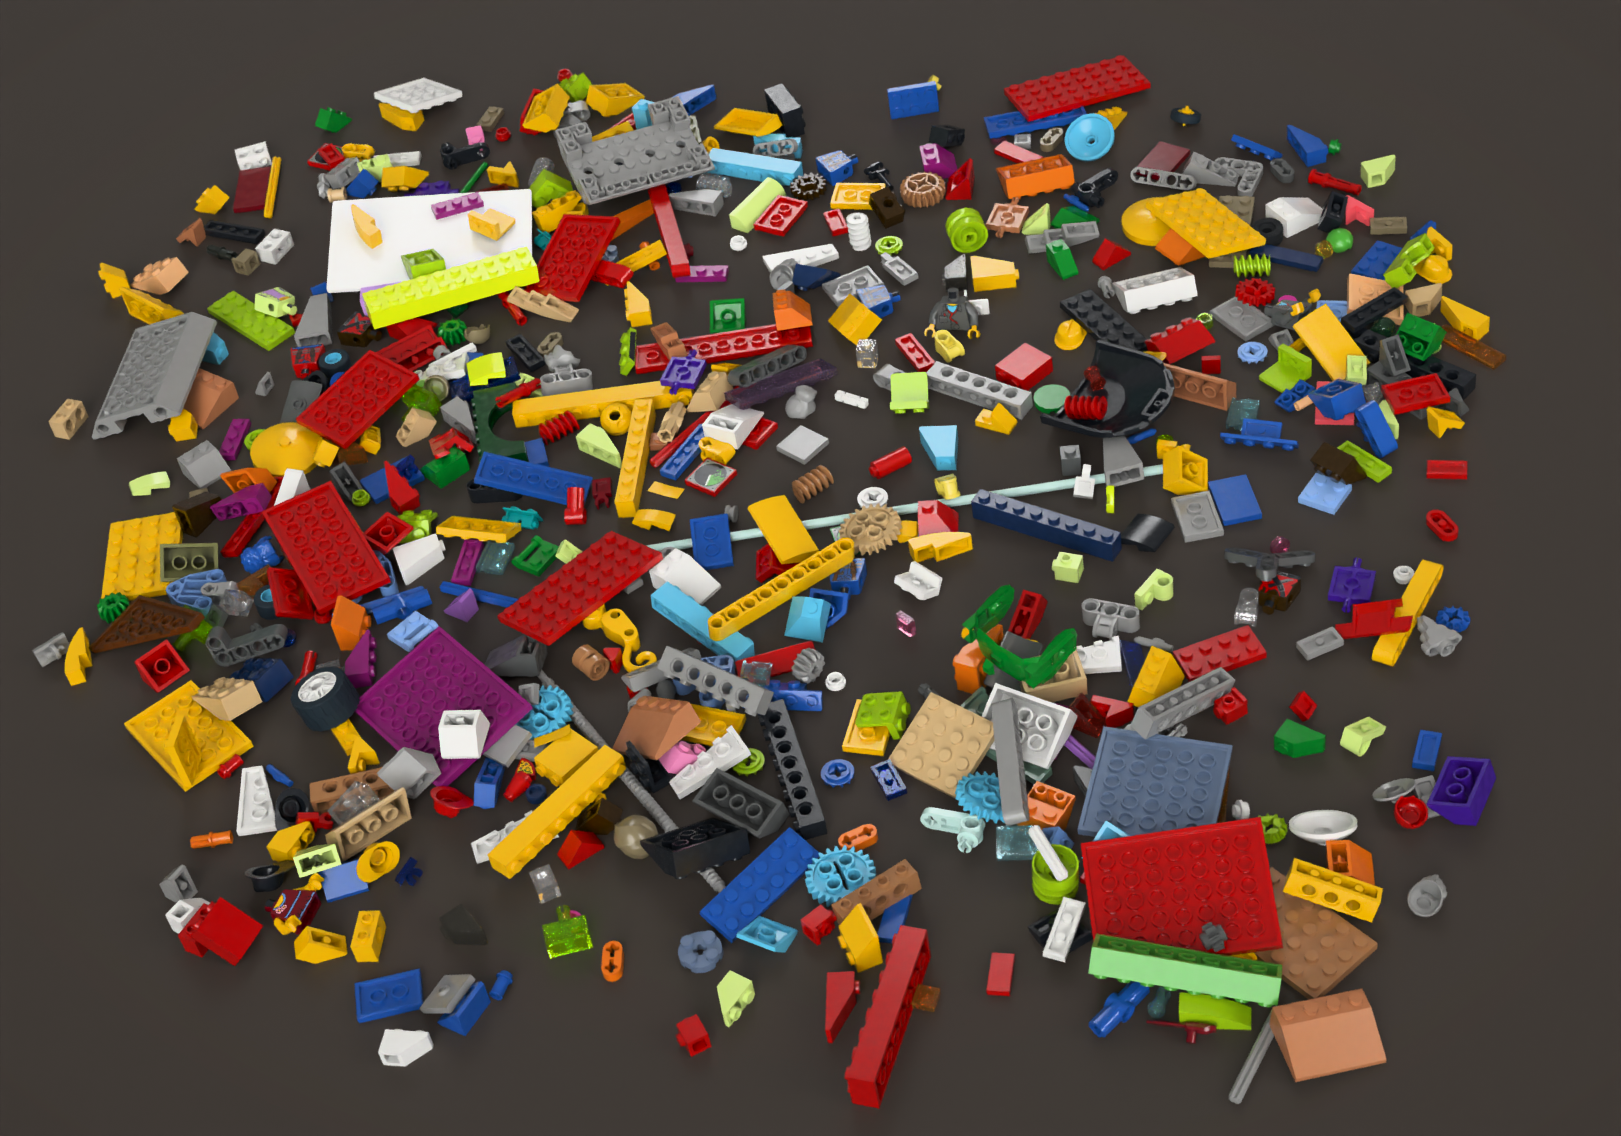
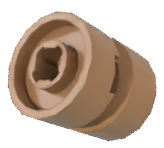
[572,644,610,681]

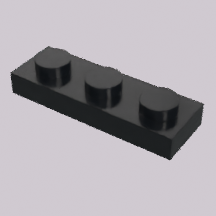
[505,333,546,372]

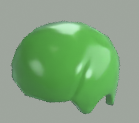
[1326,228,1354,253]

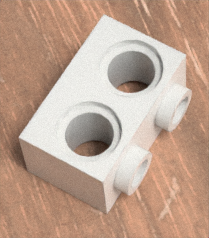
[235,142,272,170]
[255,229,294,265]

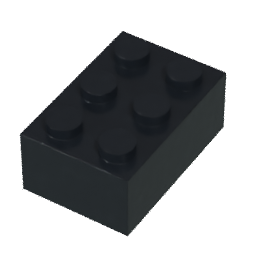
[764,83,806,138]

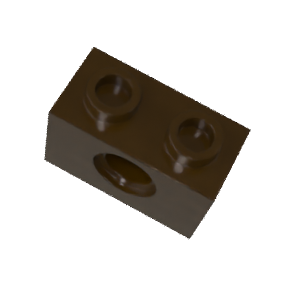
[869,186,905,229]

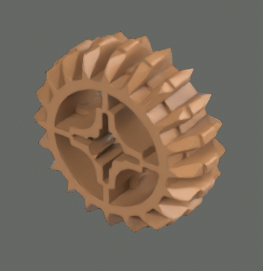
[900,171,946,209]

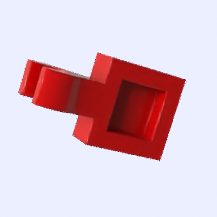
[295,812,333,833]

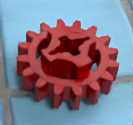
[1235,278,1275,307]

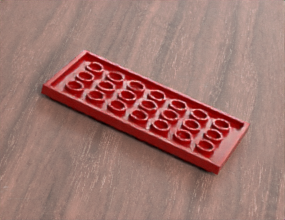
[1004,55,1151,122]
[262,481,391,615]
[497,531,663,646]

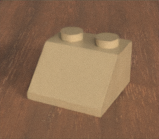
[687,371,734,412]

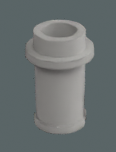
[1098,276,1115,298]

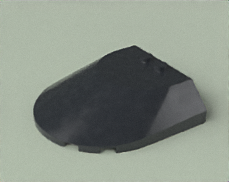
[1040,340,1175,438]

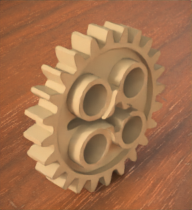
[839,503,902,556]

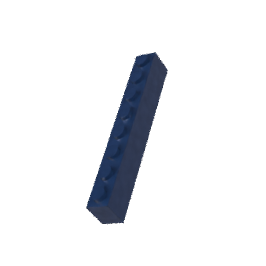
[971,489,1122,562]

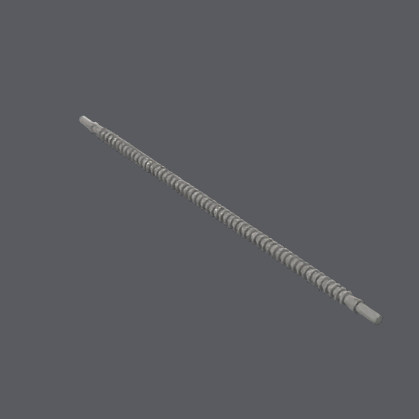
[537,669,726,893]

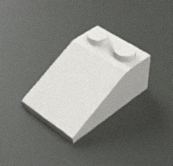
[1266,197,1322,238]
[649,548,722,605]

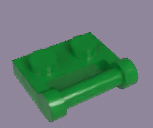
[511,535,559,577]

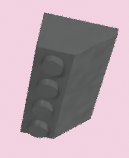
[692,768,790,838]

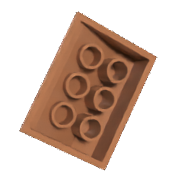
[183,368,239,429]
[612,696,701,760]
[1269,989,1387,1082]

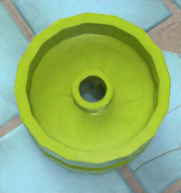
[945,208,988,253]

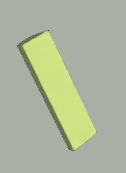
[729,177,786,233]

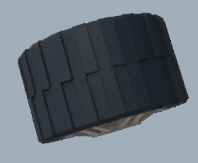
[291,666,360,731]

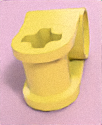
[934,330,965,363]
[934,474,961,500]

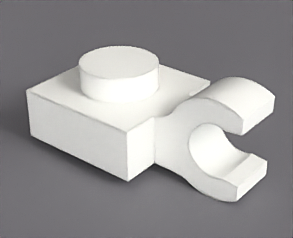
[1073,464,1095,499]

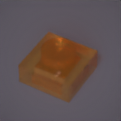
[912,984,941,1012]

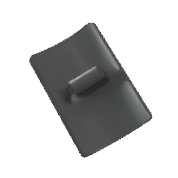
[279,380,322,424]
[984,631,1043,692]

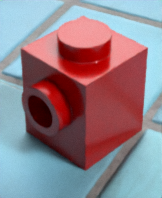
[675,1014,712,1057]

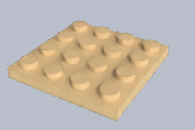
[887,692,995,798]

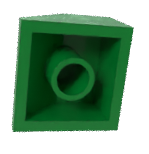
[420,446,470,489]

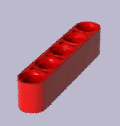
[591,259,634,288]

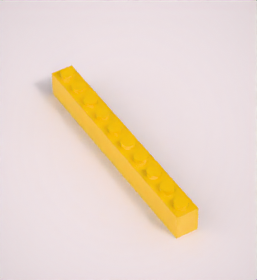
[512,381,694,428]

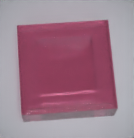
[896,610,916,637]

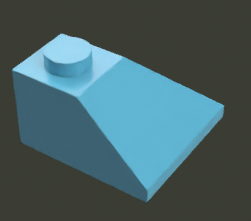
[784,596,831,643]

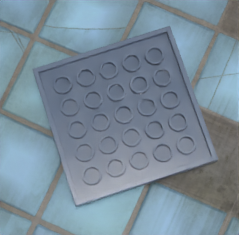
[1077,726,1233,837]

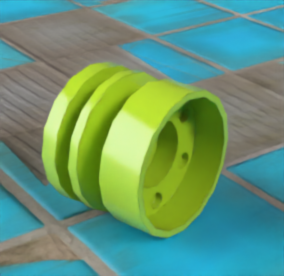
[1032,844,1079,905]

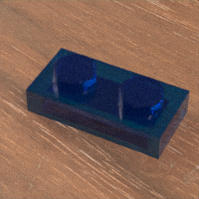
[870,759,907,801]

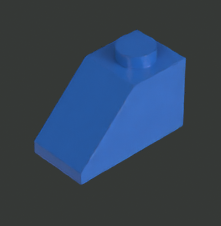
[346,169,379,198]

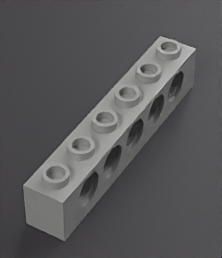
[926,361,1033,420]
[657,646,774,717]
[1130,667,1236,740]

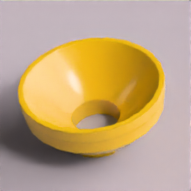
[600,403,632,436]

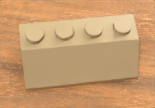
[325,787,412,862]

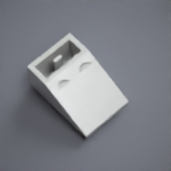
[702,404,764,450]

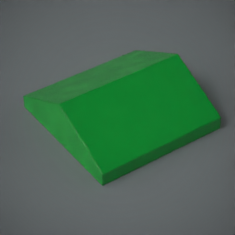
[1050,206,1100,229]
[710,298,746,334]

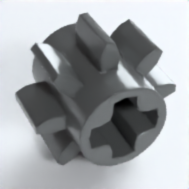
[1199,922,1228,953]

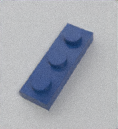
[1231,134,1283,160]

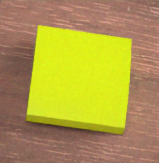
[466,352,506,386]

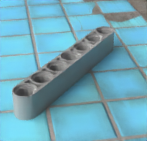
[991,698,1030,826]

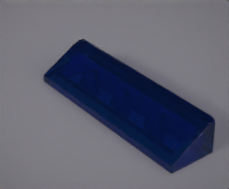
[1119,640,1145,710]

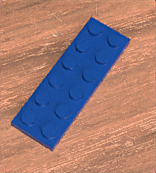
[984,106,1087,139]
[474,452,593,506]
[700,827,819,943]

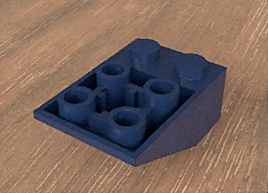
[229,658,294,702]

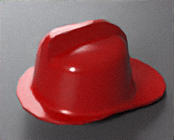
[430,786,474,818]

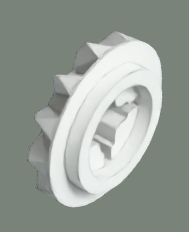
[857,487,888,508]

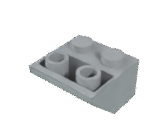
[377,747,441,799]

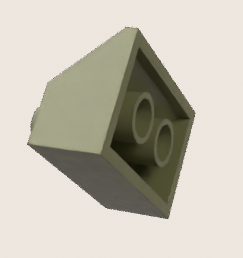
[160,543,219,582]

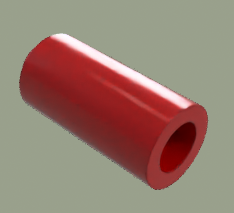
[869,446,912,479]

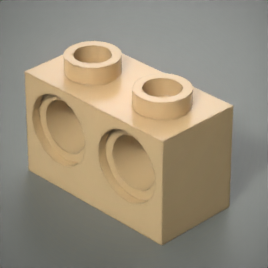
[48,399,89,440]

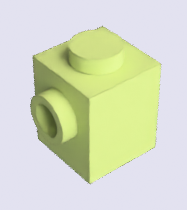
[1052,552,1084,583]

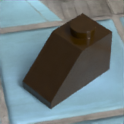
[575,798,623,835]

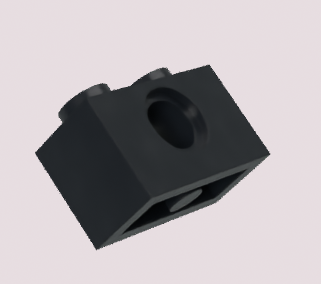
[929,124,965,147]
[1317,191,1348,233]

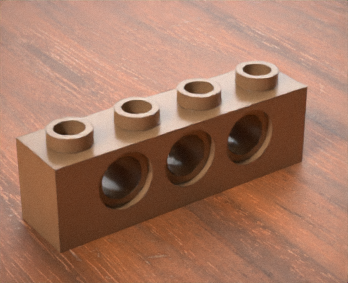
[310,767,394,814]
[831,859,922,925]

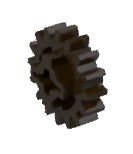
[790,173,827,201]

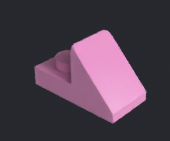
[466,125,485,151]

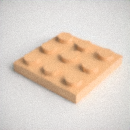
[1347,273,1404,325]

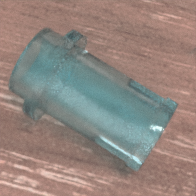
[1147,987,1171,1018]

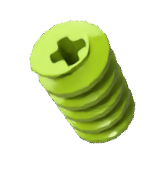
[1233,254,1271,278]

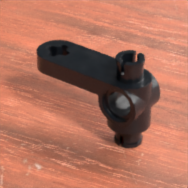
[440,142,490,170]
[1071,167,1118,208]

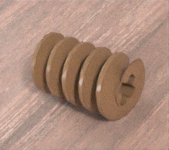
[792,465,834,504]

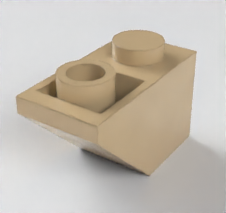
[1405,283,1442,317]
[396,407,437,447]

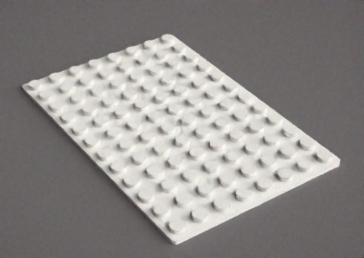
[327,189,532,293]

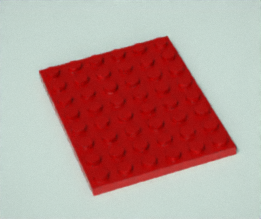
[1081,817,1283,956]

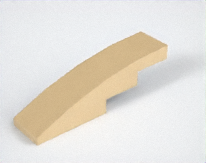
[507,286,579,322]

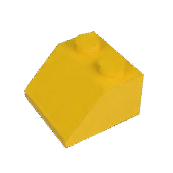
[381,166,429,192]
[1163,446,1208,495]
[837,903,883,973]

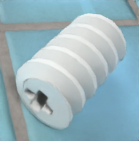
[846,212,871,251]

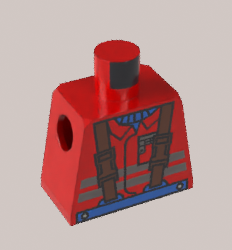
[291,344,326,379]

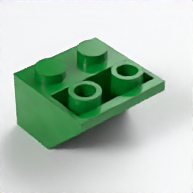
[1396,313,1447,361]

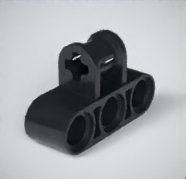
[466,479,523,504]

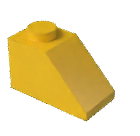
[312,436,339,468]
[294,926,347,964]

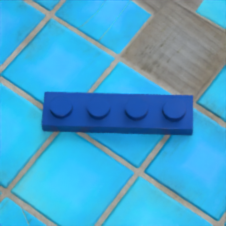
[660,424,705,481]

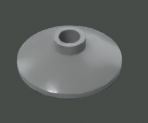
[1372,778,1416,803]

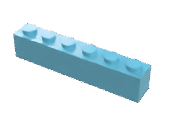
[707,148,804,186]
[651,581,755,668]

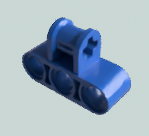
[1355,400,1398,459]

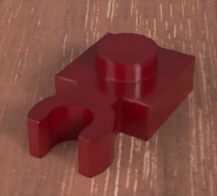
[592,477,612,510]

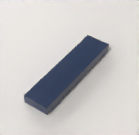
[1249,244,1323,272]

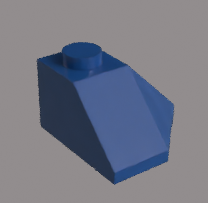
[809,588,849,630]

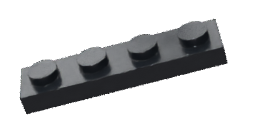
[204,220,265,244]
[1340,287,1408,334]

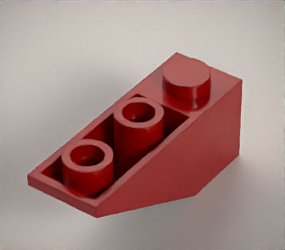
[384,460,420,515]

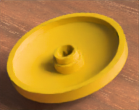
[1121,197,1170,246]
[250,422,320,477]

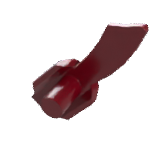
[1146,1020,1217,1044]

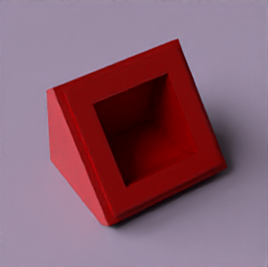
[603,648,623,674]

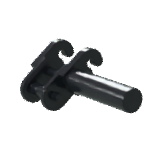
[864,161,893,191]

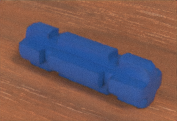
[1410,220,1437,240]

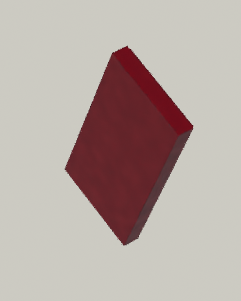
[233,166,271,213]

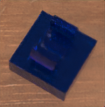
[396,454,419,480]
[395,857,423,886]

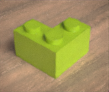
[529,169,573,208]

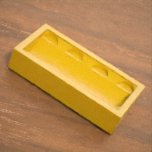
[714,108,782,136]
[1292,304,1370,381]
[747,495,819,564]

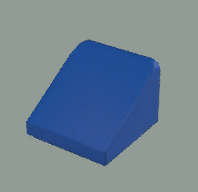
[310,282,334,302]

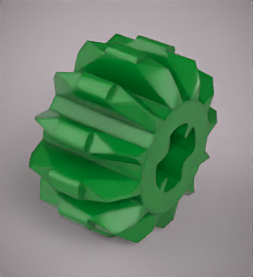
[438,318,467,346]
[97,592,130,624]

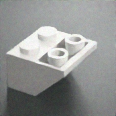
[438,710,490,759]

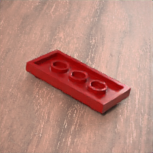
[1173,625,1267,682]

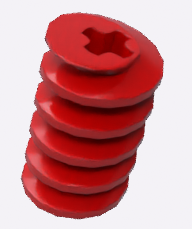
[1064,395,1108,420]
[538,411,580,446]

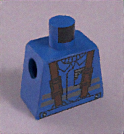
[816,150,858,186]
[856,285,901,318]
[830,558,867,599]

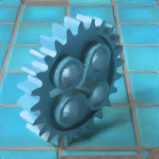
[516,685,574,740]
[955,771,1005,823]
[805,845,877,907]

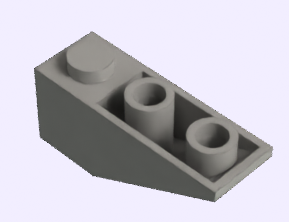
[1182,152,1240,187]

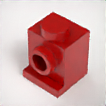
[1213,687,1248,725]
[800,905,837,946]

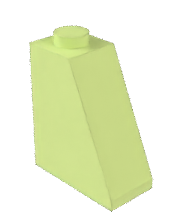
[293,844,341,878]

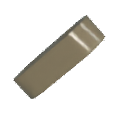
[1040,127,1063,152]
[537,332,563,359]

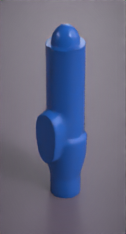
[1063,193,1089,212]
[1127,428,1157,445]
[266,764,293,787]

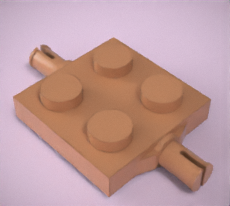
[986,197,1029,238]

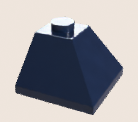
[792,264,841,291]

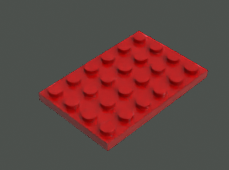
[524,214,621,302]
[296,350,420,450]

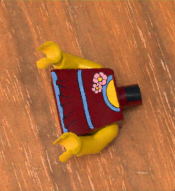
[265,873,324,935]

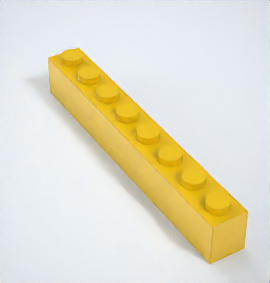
[615,399,656,518]
[487,745,627,879]

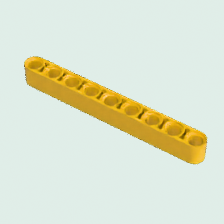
[708,537,855,641]

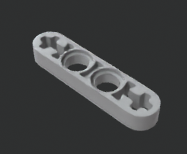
[1131,167,1197,190]

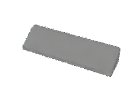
[621,648,701,692]

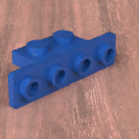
[1220,418,1299,451]
[742,680,823,711]

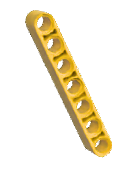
[1372,559,1444,667]

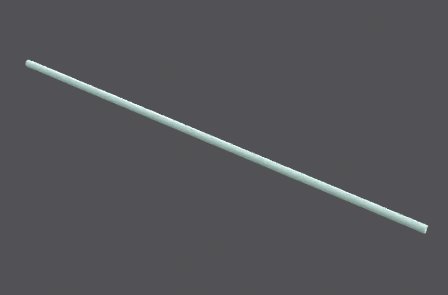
[645,464,1163,552]

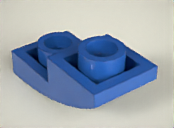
[1274,379,1316,412]

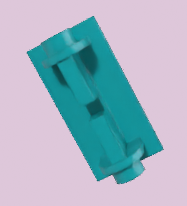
[534,229,552,251]
[502,506,543,530]

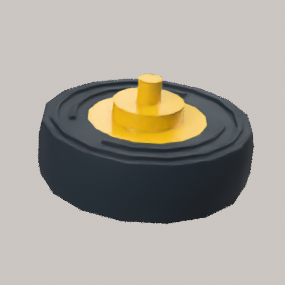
[1170,106,1201,126]

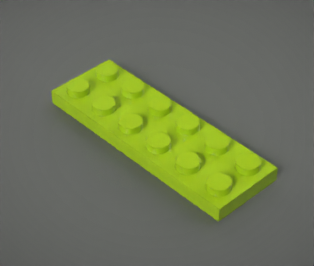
[207,291,295,351]

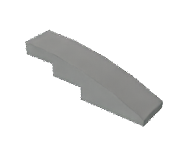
[1025,221,1100,254]

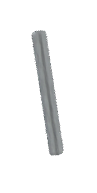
[1229,1006,1276,1104]

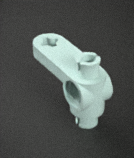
[920,807,985,853]

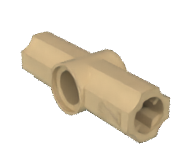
[657,401,687,443]

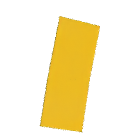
[647,481,685,499]
[534,724,571,748]

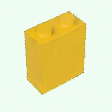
[534,728,598,787]

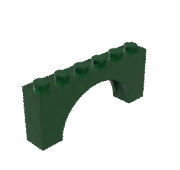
[471,382,529,464]

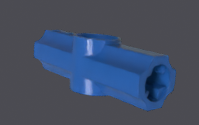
[372,589,432,625]
[1089,981,1150,1038]

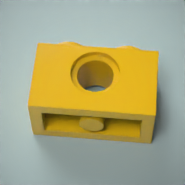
[350,911,387,962]

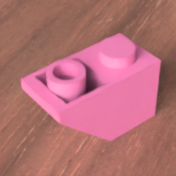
[658,741,706,774]

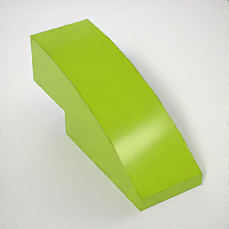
[1179,992,1251,1030]

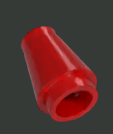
[503,771,533,802]

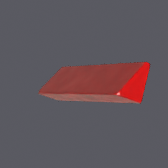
[735,641,815,682]

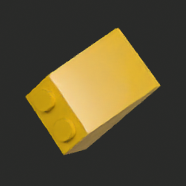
[586,83,645,117]
[828,294,882,348]

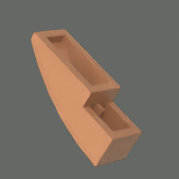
[650,322,687,361]

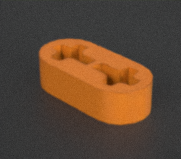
[838,824,878,852]
[601,941,624,982]

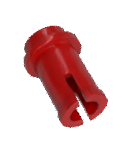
[217,754,244,779]

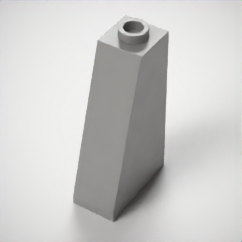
[294,293,333,347]
[1103,436,1144,487]

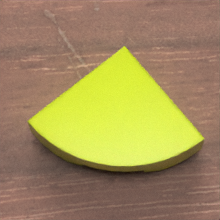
[1106,485,1115,513]

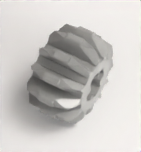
[791,647,825,684]

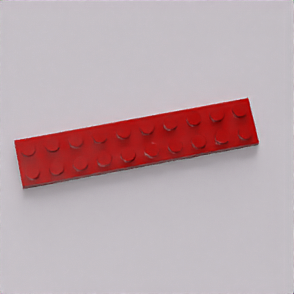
[635,324,813,374]

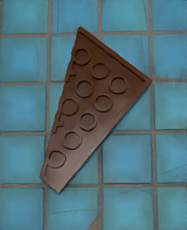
[88,595,205,653]

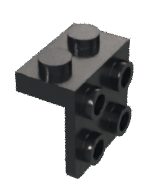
[625,741,674,793]

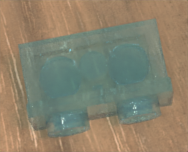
[996,825,1039,861]

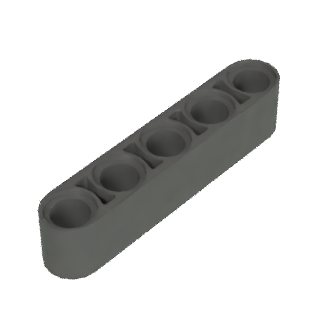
[728,344,807,387]

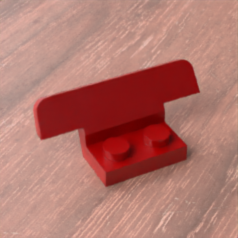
[429,427,474,459]
[756,543,799,583]
[1335,598,1413,639]

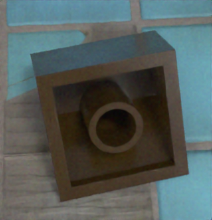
[1311,442,1367,485]

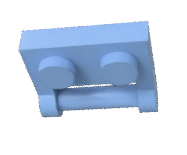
[387,611,439,652]

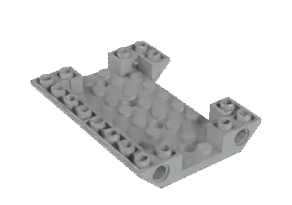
[555,96,715,205]
[92,312,217,440]

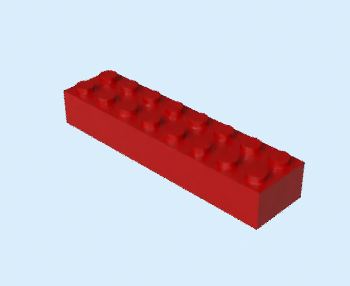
[845,925,931,1109]

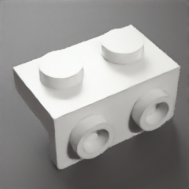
[894,561,942,600]

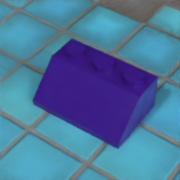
[1427,756,1496,826]

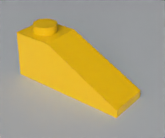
[378,103,424,131]

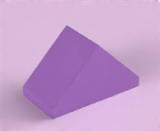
[444,588,479,622]

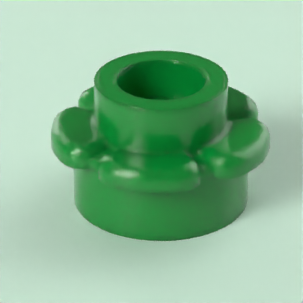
[1328,139,1342,156]

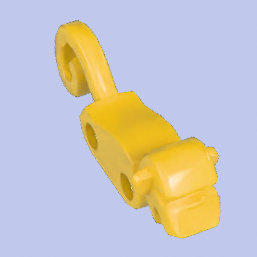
[582,604,657,672]

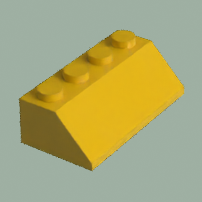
[119,287,184,324]

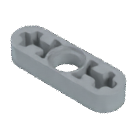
[753,138,798,157]

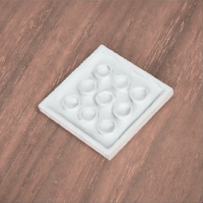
[374,78,462,113]

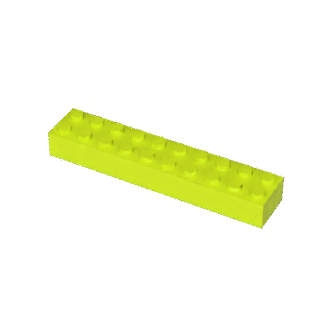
[362,246,540,330]

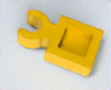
[1157,439,1191,459]

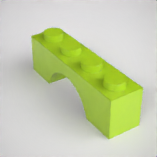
[1383,233,1435,288]

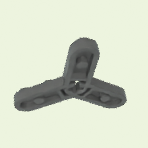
[1224,547,1316,581]

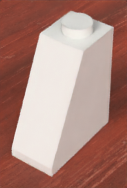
[274,468,310,506]
[392,533,446,586]

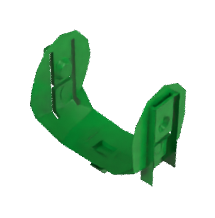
[962,585,1077,688]

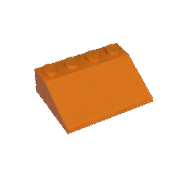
[996,154,1075,200]

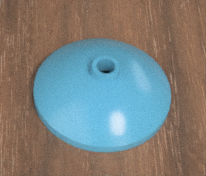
[1065,113,1115,161]

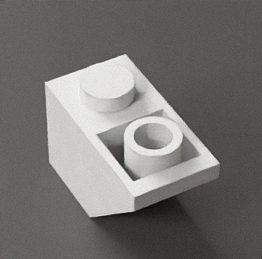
[165,898,210,934]
[378,1029,434,1066]

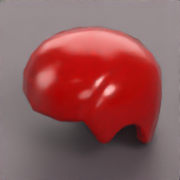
[1394,795,1428,829]

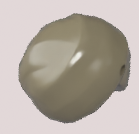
[613,815,659,859]

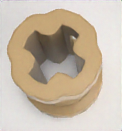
[327,187,347,203]

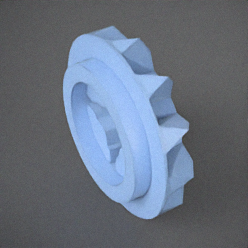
[1237,342,1268,364]

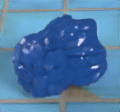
[240,536,284,575]

